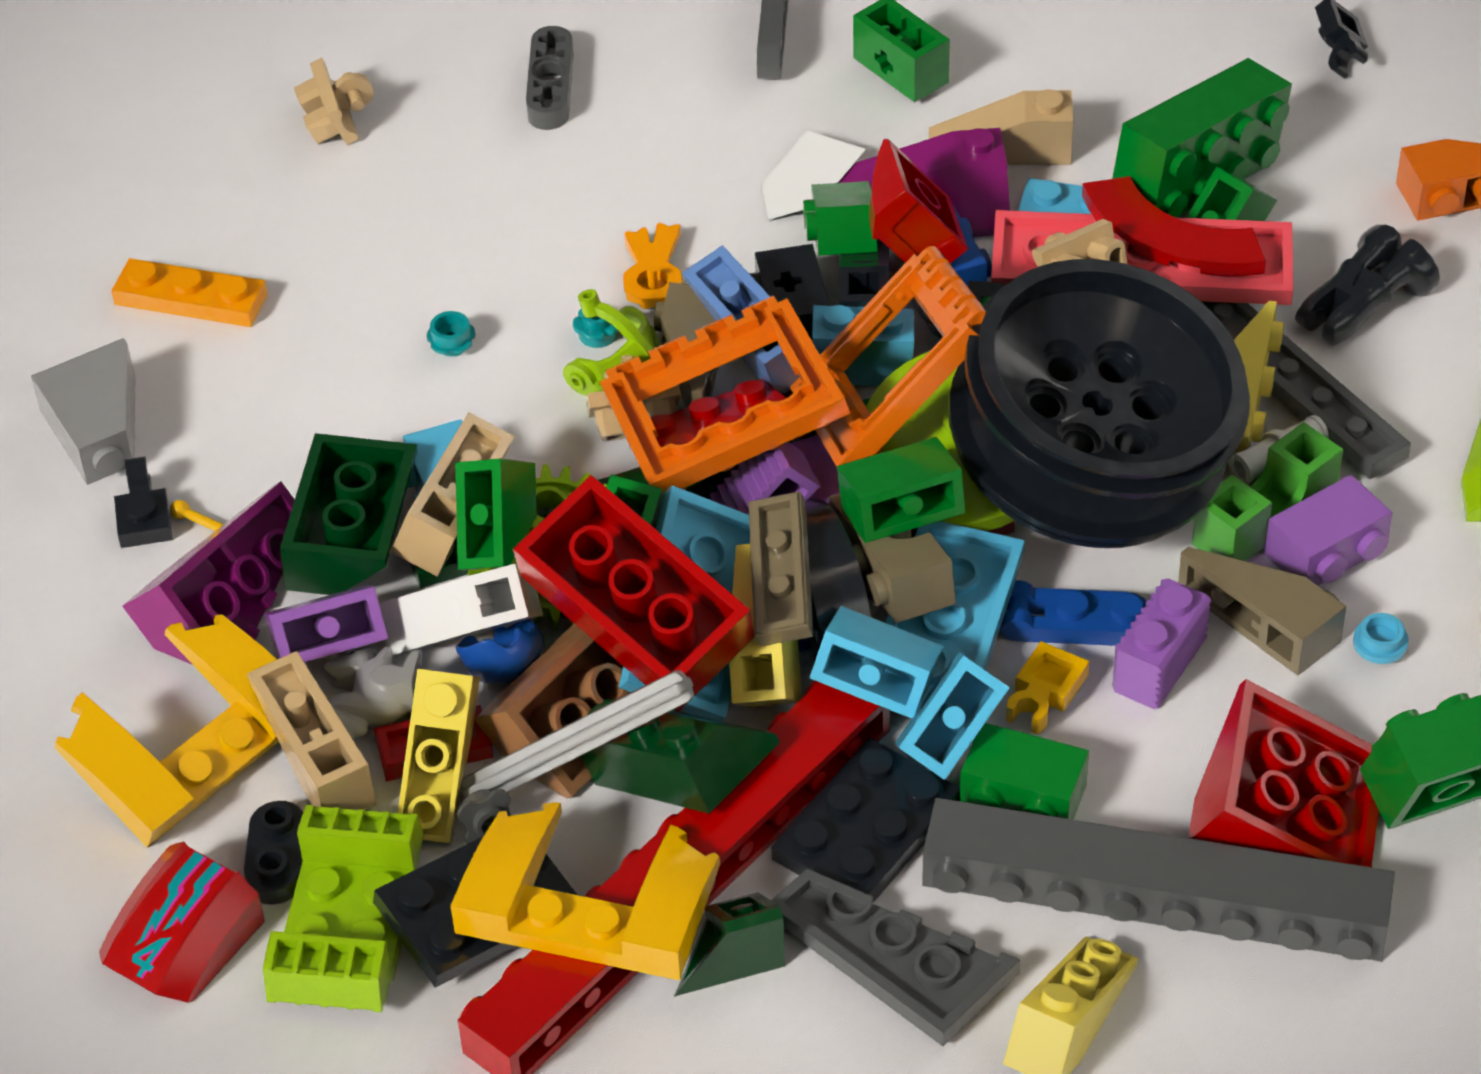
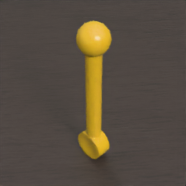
[170,500,224,531]

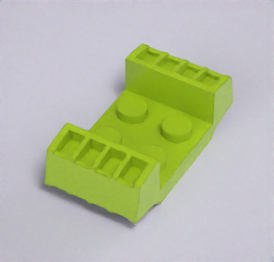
[263,805,424,1013]

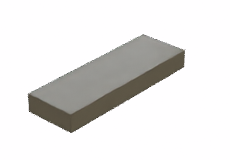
[748,491,813,647]

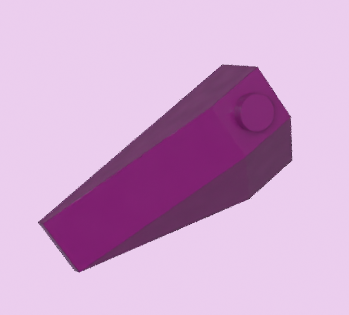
[838,128,1010,237]
[122,481,295,665]

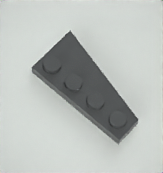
[771,869,1020,1046]

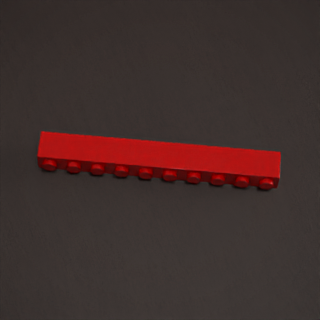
[457,681,890,1074]

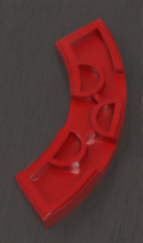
[1082,176,1266,276]

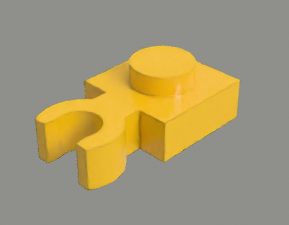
[1006,641,1090,734]

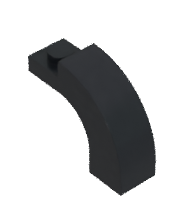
[805,498,871,663]

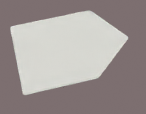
[761,130,865,220]

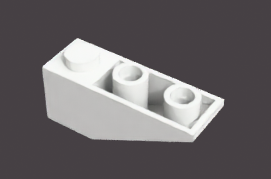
[379,564,543,656]

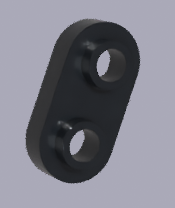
[244,800,303,905]

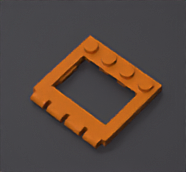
[790,246,986,467]
[600,296,851,496]

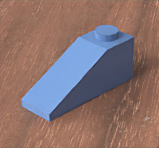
[682,245,799,395]

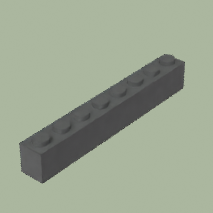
[922,798,1395,962]

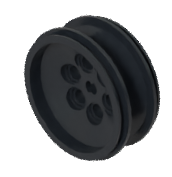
[948,259,1250,548]

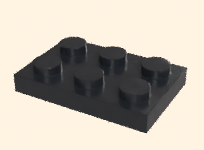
[771,737,960,902]
[373,836,578,988]

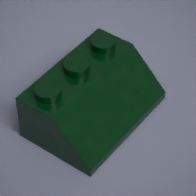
[280,433,417,595]
[581,699,780,814]

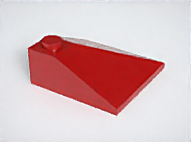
[1188,679,1379,868]

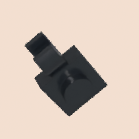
[1315,0,1368,79]
[114,456,173,548]

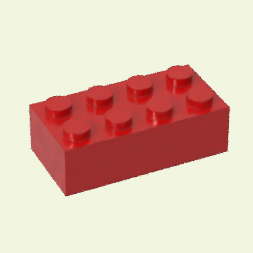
[513,475,755,713]

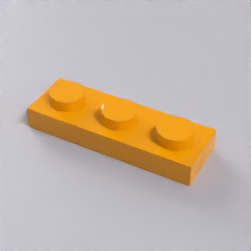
[111,258,268,327]

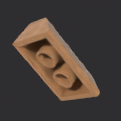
[474,623,631,799]

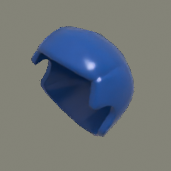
[455,619,544,685]

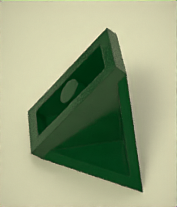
[674,892,785,997]

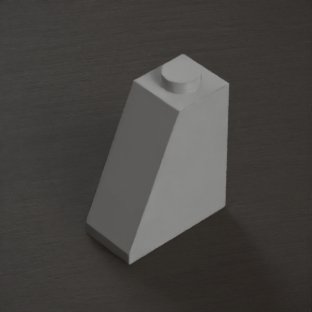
[31,338,136,485]

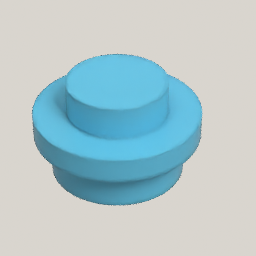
[1353,613,1409,664]

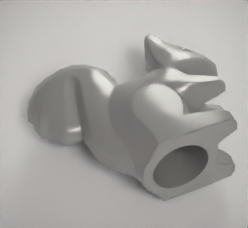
[324,647,422,741]

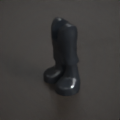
[1295,225,1440,346]

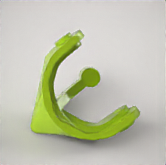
[563,289,661,396]

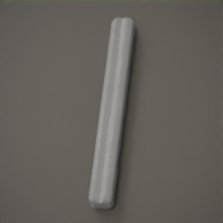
[460,670,694,800]

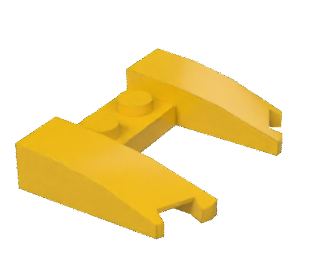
[54,614,279,848]
[451,802,720,981]

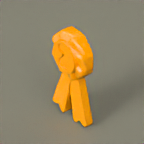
[623,222,682,309]

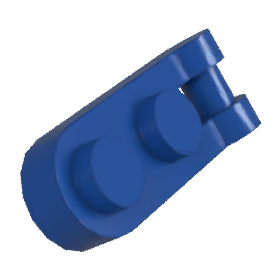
[1001,580,1147,646]

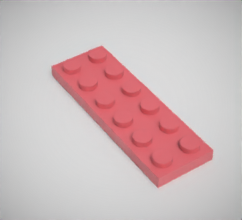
[991,210,1293,305]

